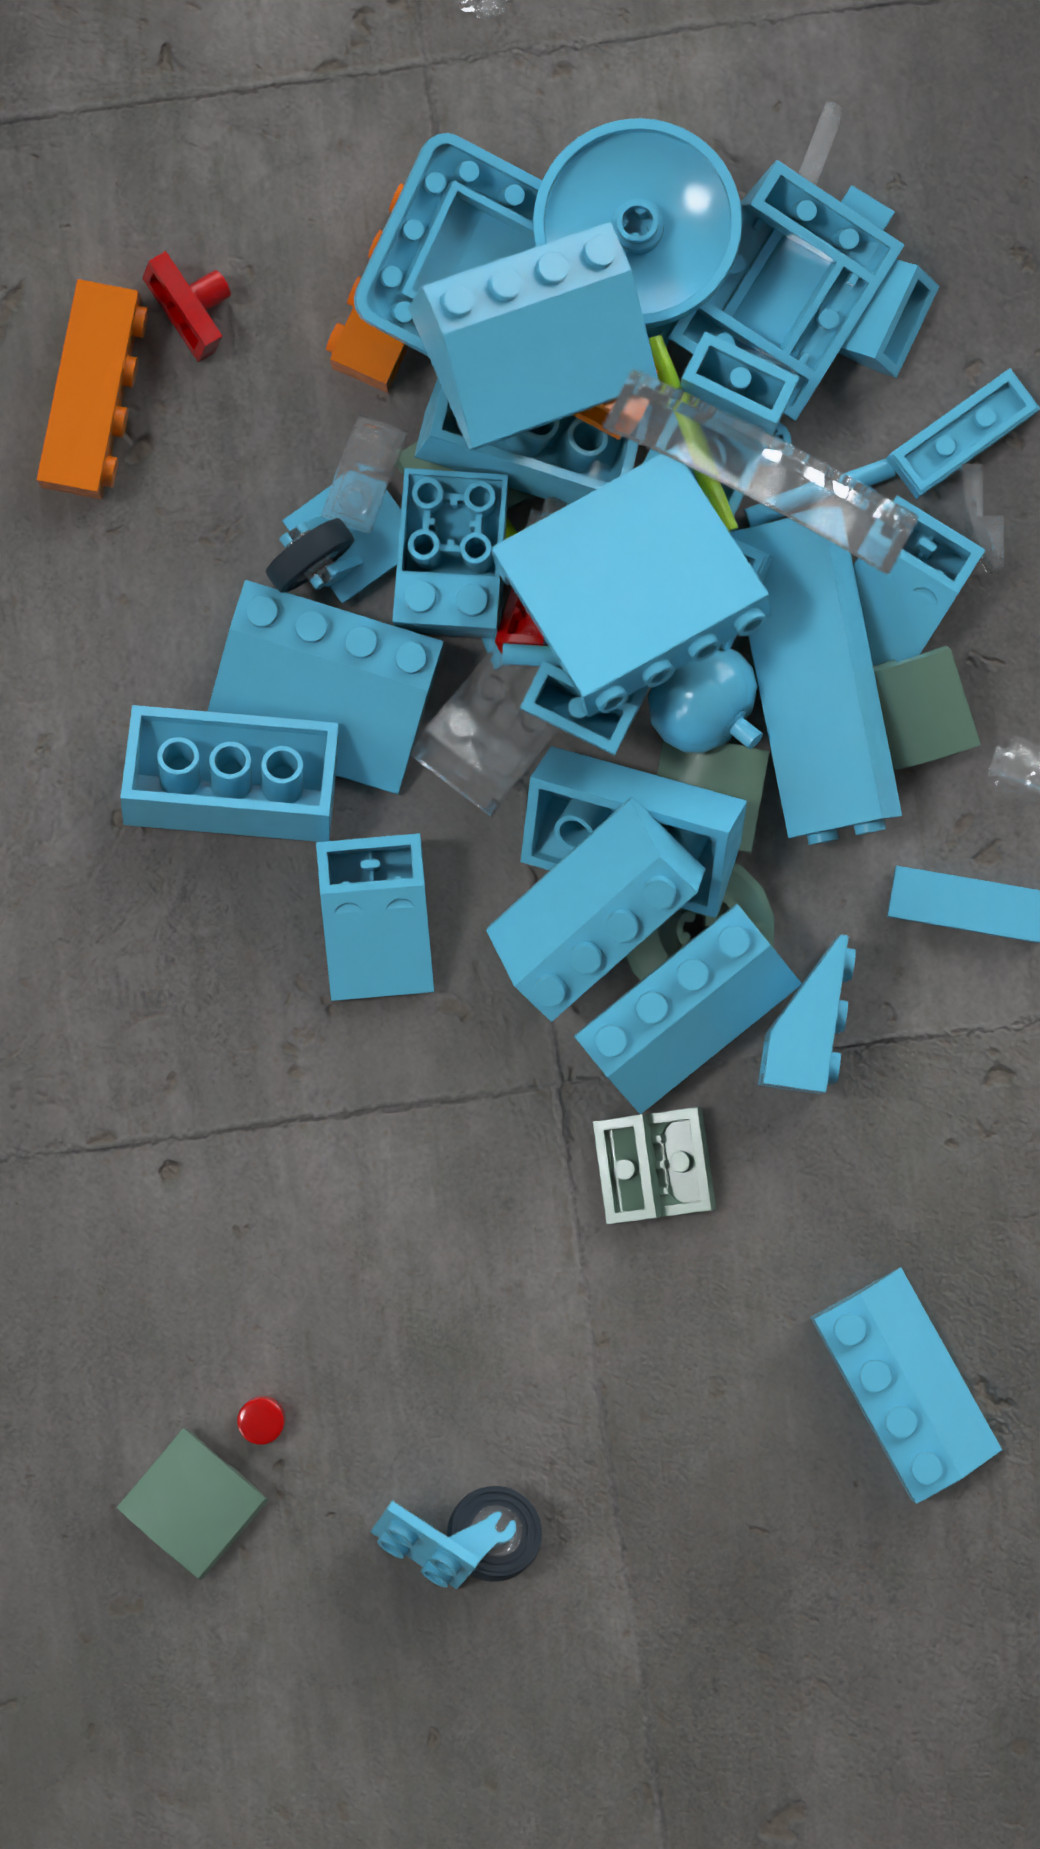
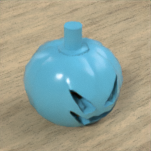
[648,648,763,754]

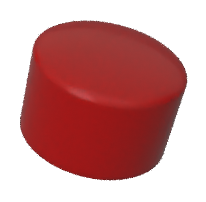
[237,1396,286,1445]

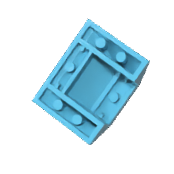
[666,160,905,421]

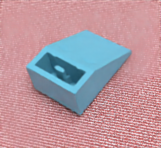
[392,468,508,639]
[853,495,985,666]
[316,833,434,1001]
[758,935,856,1094]

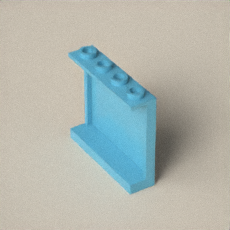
[491,447,772,718]

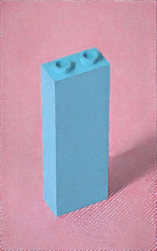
[730,510,902,845]

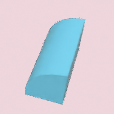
[839,259,940,378]

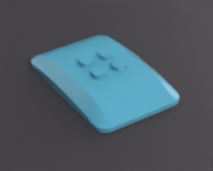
[354,133,672,357]

